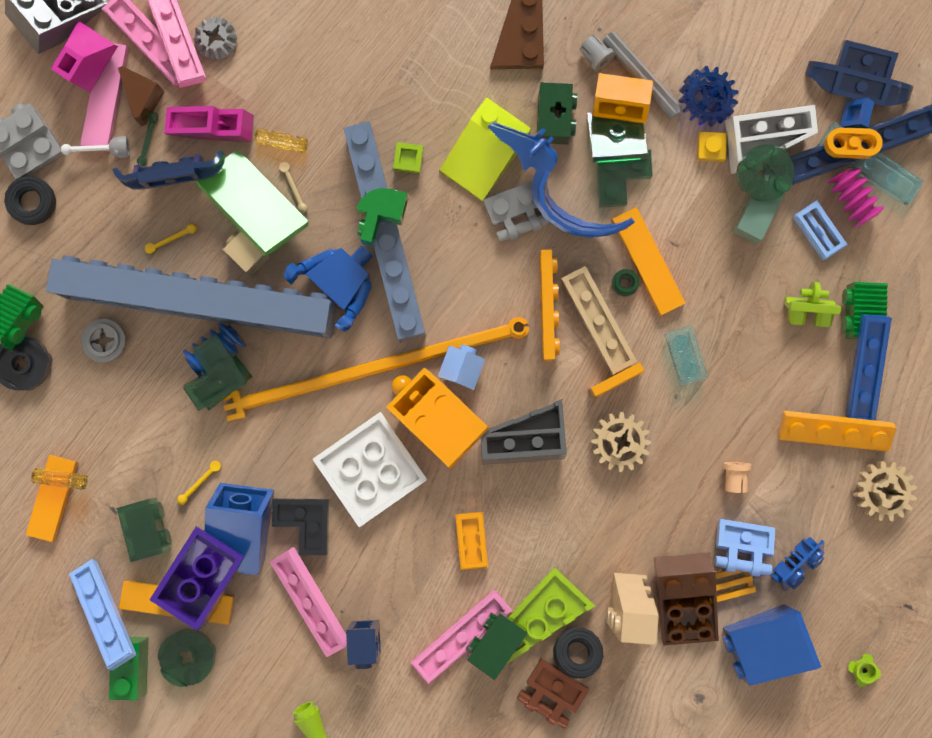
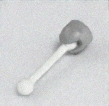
[61,136,130,158]

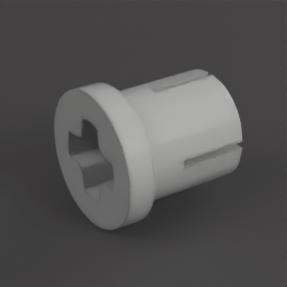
[580,35,615,72]

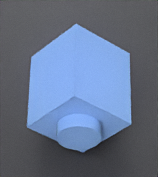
[438,344,485,390]

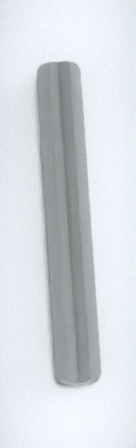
[603,32,682,118]

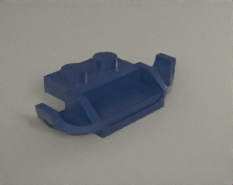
[805,40,914,107]
[113,151,225,190]

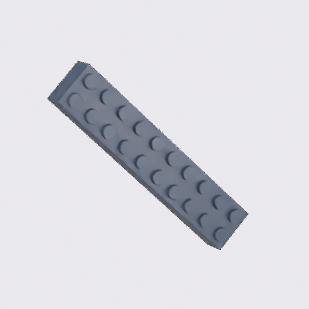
[46,255,337,339]

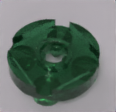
[736,145,794,201]
[158,628,216,687]

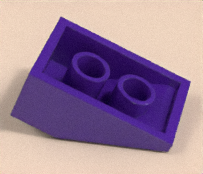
[149,526,245,631]

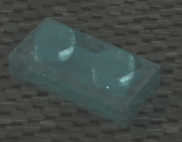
[664,326,708,386]

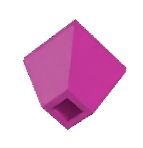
[51,21,118,93]

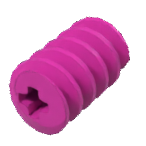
[827,168,884,229]

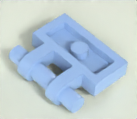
[714,519,775,577]

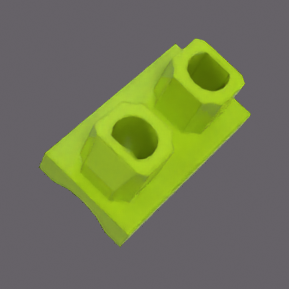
[784,282,841,328]

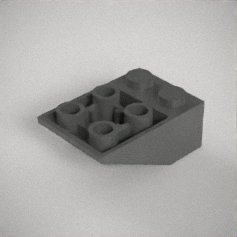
[5,0,108,54]

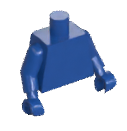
[284,245,373,332]

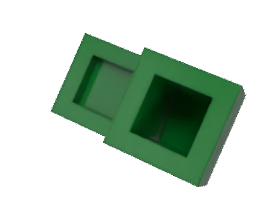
[356,188,409,247]

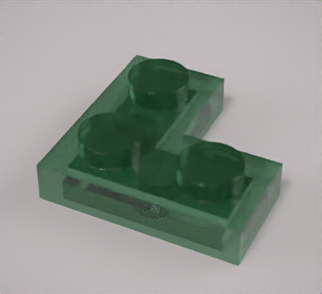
[596,149,653,208]
[183,334,247,411]

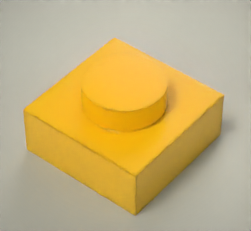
[697,132,727,162]

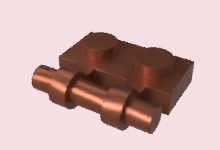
[516,658,589,729]

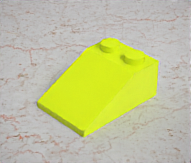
[439,97,531,202]

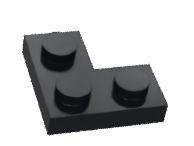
[272,498,329,555]

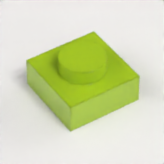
[393,142,424,175]

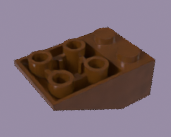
[654,552,719,646]

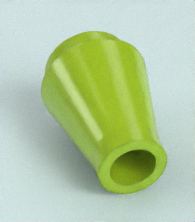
[293,701,328,738]

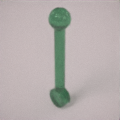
[137,112,158,166]

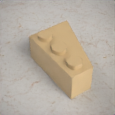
[606,573,659,645]

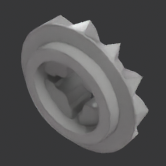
[193,16,237,60]
[81,319,127,363]

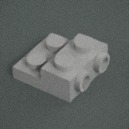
[0,103,64,179]

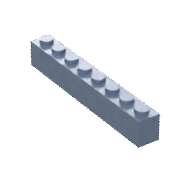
[343,121,426,343]

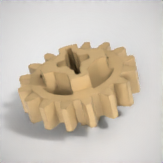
[590,412,651,472]
[853,461,917,521]

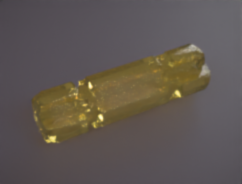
[255,128,308,153]
[31,468,88,490]

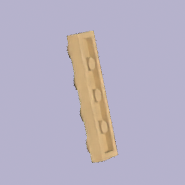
[561,266,637,375]

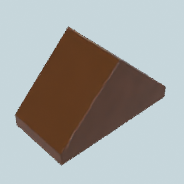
[118,66,164,126]

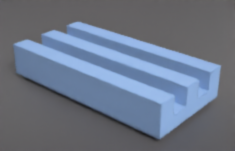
[792,200,848,261]

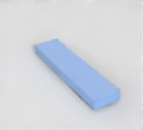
[69,559,137,671]

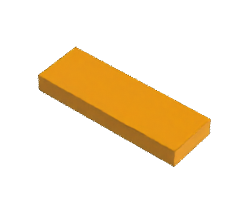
[25,455,78,542]

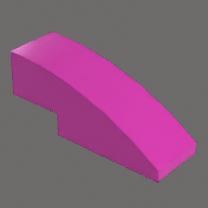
[164,106,254,142]

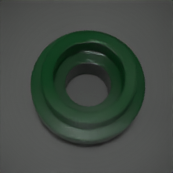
[612,269,639,296]

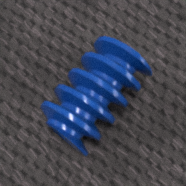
[183,322,246,380]

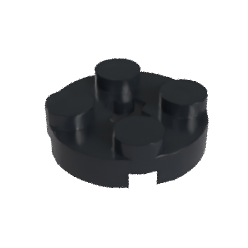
[0,336,53,391]

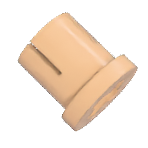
[723,462,752,493]

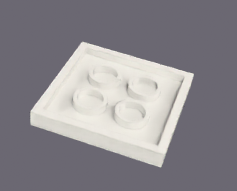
[312,412,428,527]

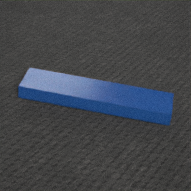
[845,314,892,421]

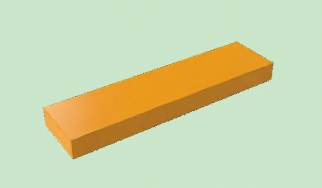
[611,207,685,316]
[119,580,235,625]

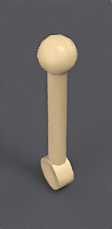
[279,162,308,214]

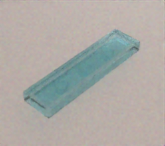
[817,122,925,206]

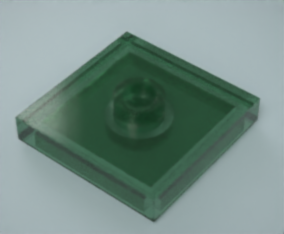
[587,113,648,163]

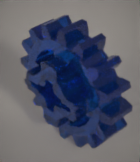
[679,66,739,127]

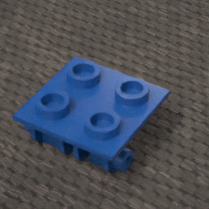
[771,537,825,592]

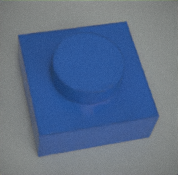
[840,98,874,128]

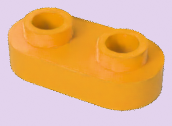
[824,128,882,159]

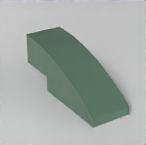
[732,163,789,244]

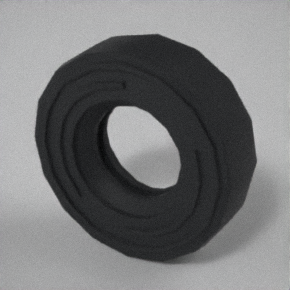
[4,176,56,225]
[553,627,604,679]

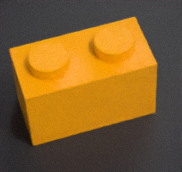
[592,73,653,124]

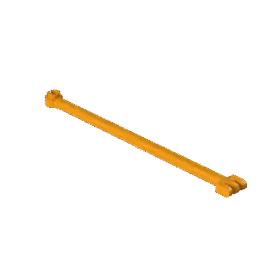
[221,317,529,422]

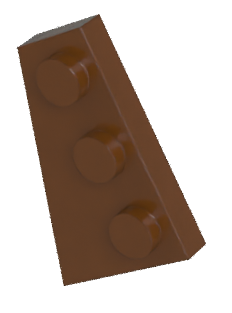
[490,0,544,70]

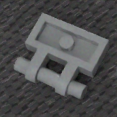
[483,181,550,243]

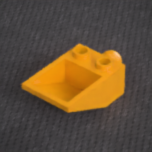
[386,367,489,469]

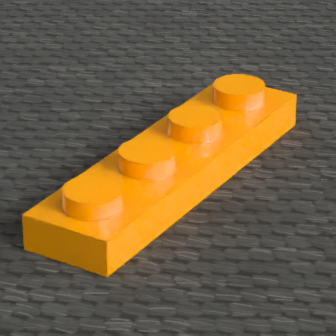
[539,249,560,362]
[778,411,896,452]

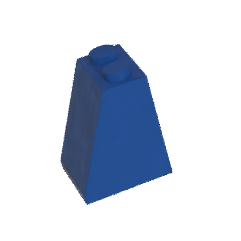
[204,483,274,575]
[722,604,822,686]

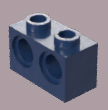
[346,620,381,669]

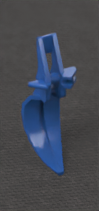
[488,121,635,238]

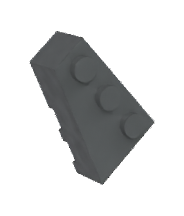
[481,399,567,465]

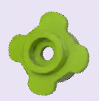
[848,654,881,687]

